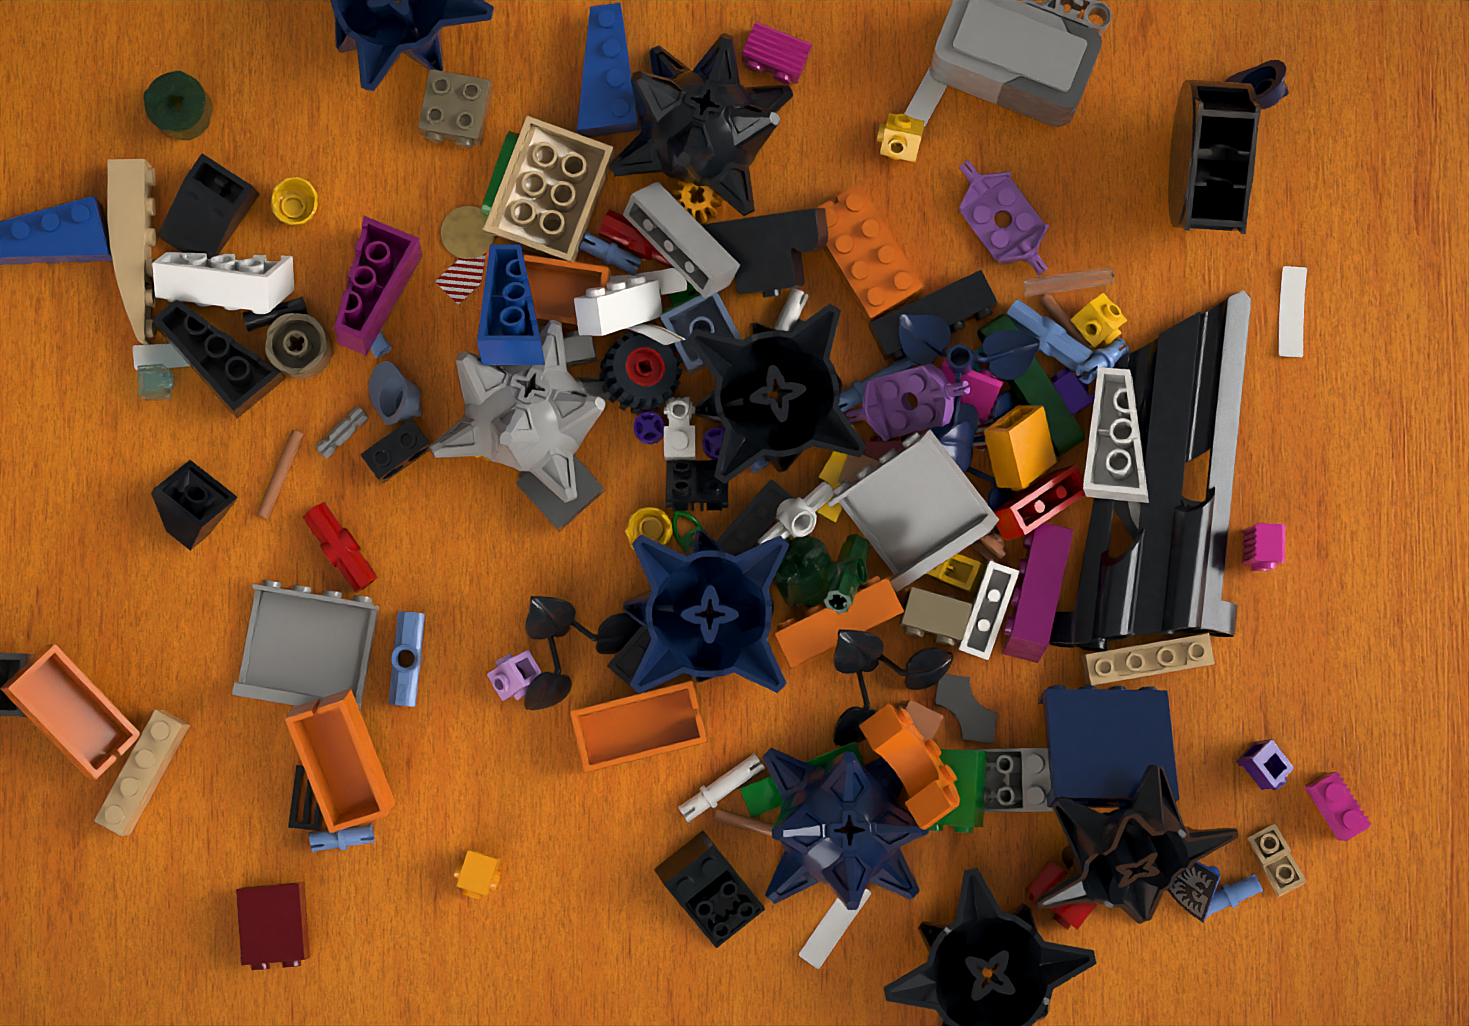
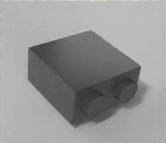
[516,454,605,532]

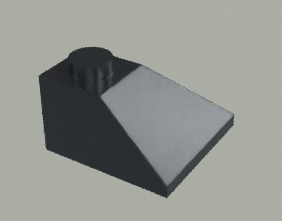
[151,460,238,551]

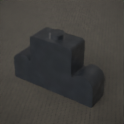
[701,208,828,298]

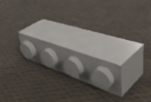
[623,181,740,298]

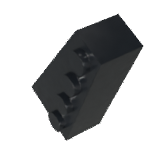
[152,300,284,419]

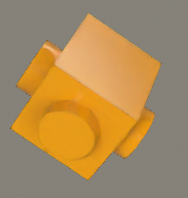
[454,849,501,899]

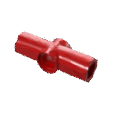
[598,209,674,268]
[302,502,378,593]

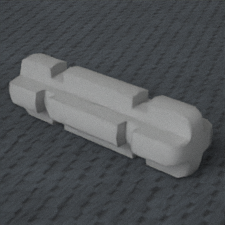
[316,407,368,458]

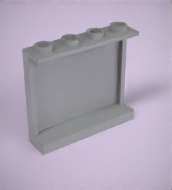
[828,429,999,592]
[232,580,380,712]

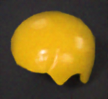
[271,177,318,227]
[625,506,673,550]

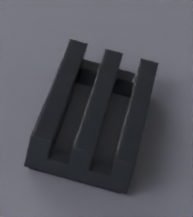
[288,765,323,831]

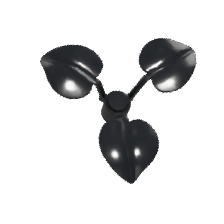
[524,596,642,710]
[833,629,953,746]

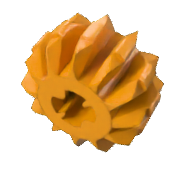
[672,180,723,224]

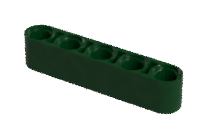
[977,313,1085,457]

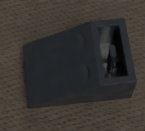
[157,153,260,259]
[654,830,765,948]

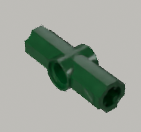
[824,534,871,614]

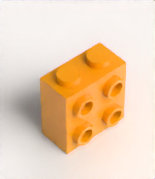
[983,405,1057,491]

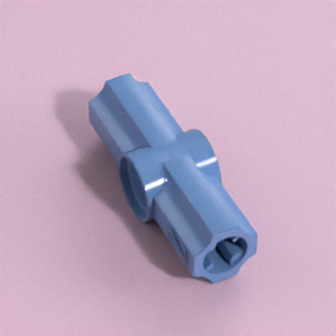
[1006,299,1093,373]
[388,611,426,707]

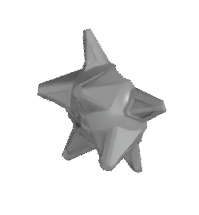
[429,320,611,503]

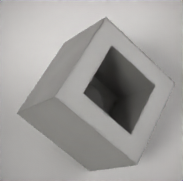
[563,330,597,367]

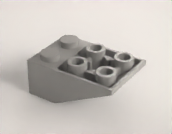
[963,748,1054,812]

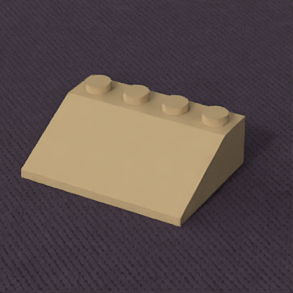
[483,116,615,262]

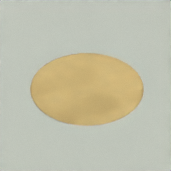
[441,206,495,259]

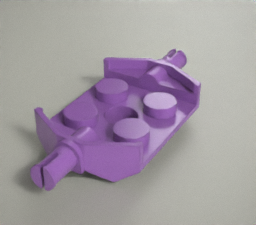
[958,160,1049,276]
[846,363,970,441]

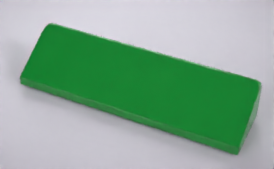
[740,741,865,818]

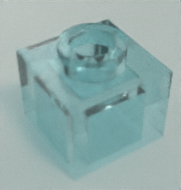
[137,364,175,401]

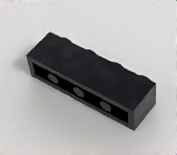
[869,270,998,361]

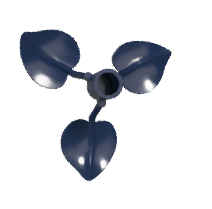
[898,314,1040,439]
[938,389,1019,534]

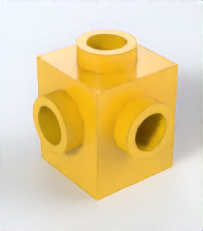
[876,113,925,162]
[1071,293,1127,348]

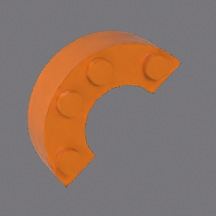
[859,704,960,830]

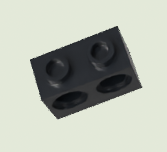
[360,419,431,483]

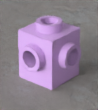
[487,650,542,701]

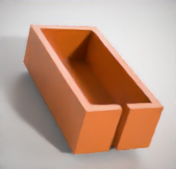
[817,183,924,324]
[477,249,611,330]
[774,576,904,669]
[0,644,141,779]
[570,681,708,773]
[284,689,395,833]

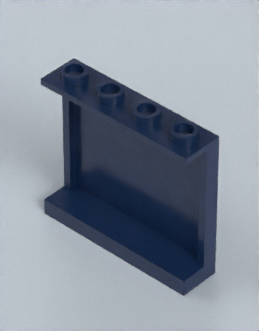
[1038,685,1180,808]

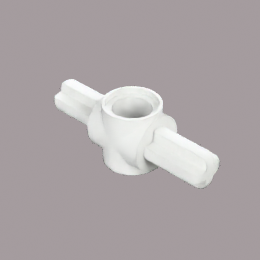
[758,482,834,545]

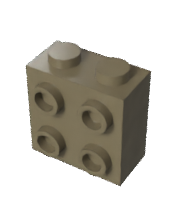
[418,69,493,149]

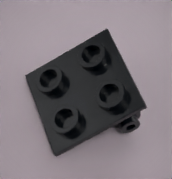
[666,460,728,512]

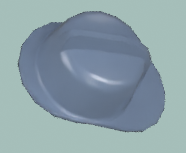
[368,361,423,425]

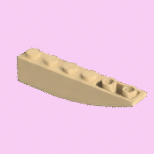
[107,159,156,345]

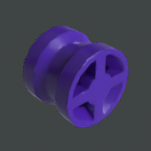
[633,411,664,445]
[702,427,725,460]

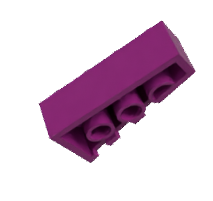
[335,216,422,356]
[1002,523,1073,663]

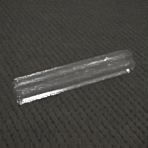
[1023,267,1114,296]

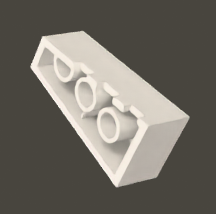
[152,252,295,314]
[1083,367,1149,503]

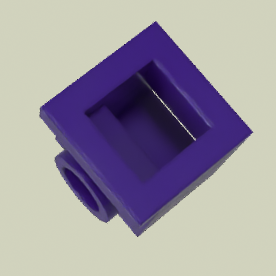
[1051,368,1095,416]
[1236,739,1294,790]

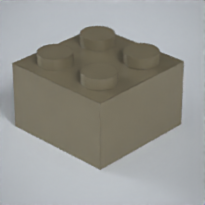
[898,587,973,647]

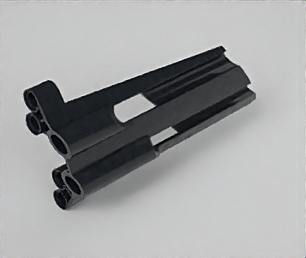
[1049,290,1251,652]

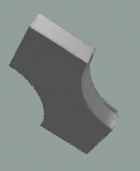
[934,674,997,743]

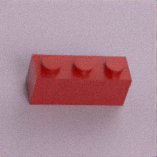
[993,464,1085,540]

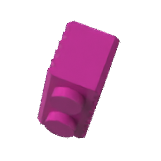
[742,22,812,85]
[1242,523,1285,572]
[1305,772,1371,841]

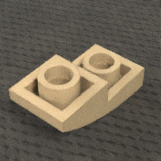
[1247,824,1306,898]

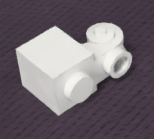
[664,397,696,461]

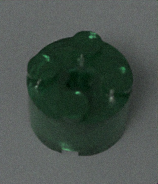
[143,71,213,140]
[773,534,834,608]

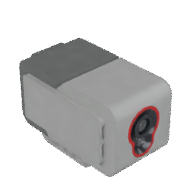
[929,0,1112,127]

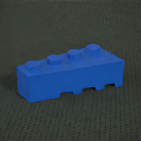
[577,3,639,138]
[0,196,113,265]
[477,244,545,365]

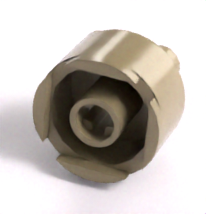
[265,313,333,380]

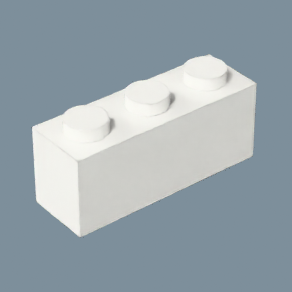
[574,275,663,336]
[957,560,1019,660]

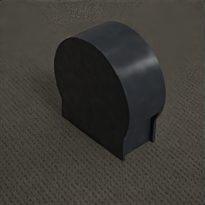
[1168,79,1261,234]

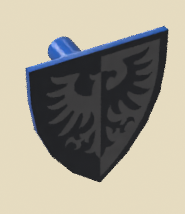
[1167,861,1220,922]

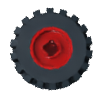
[599,332,683,413]

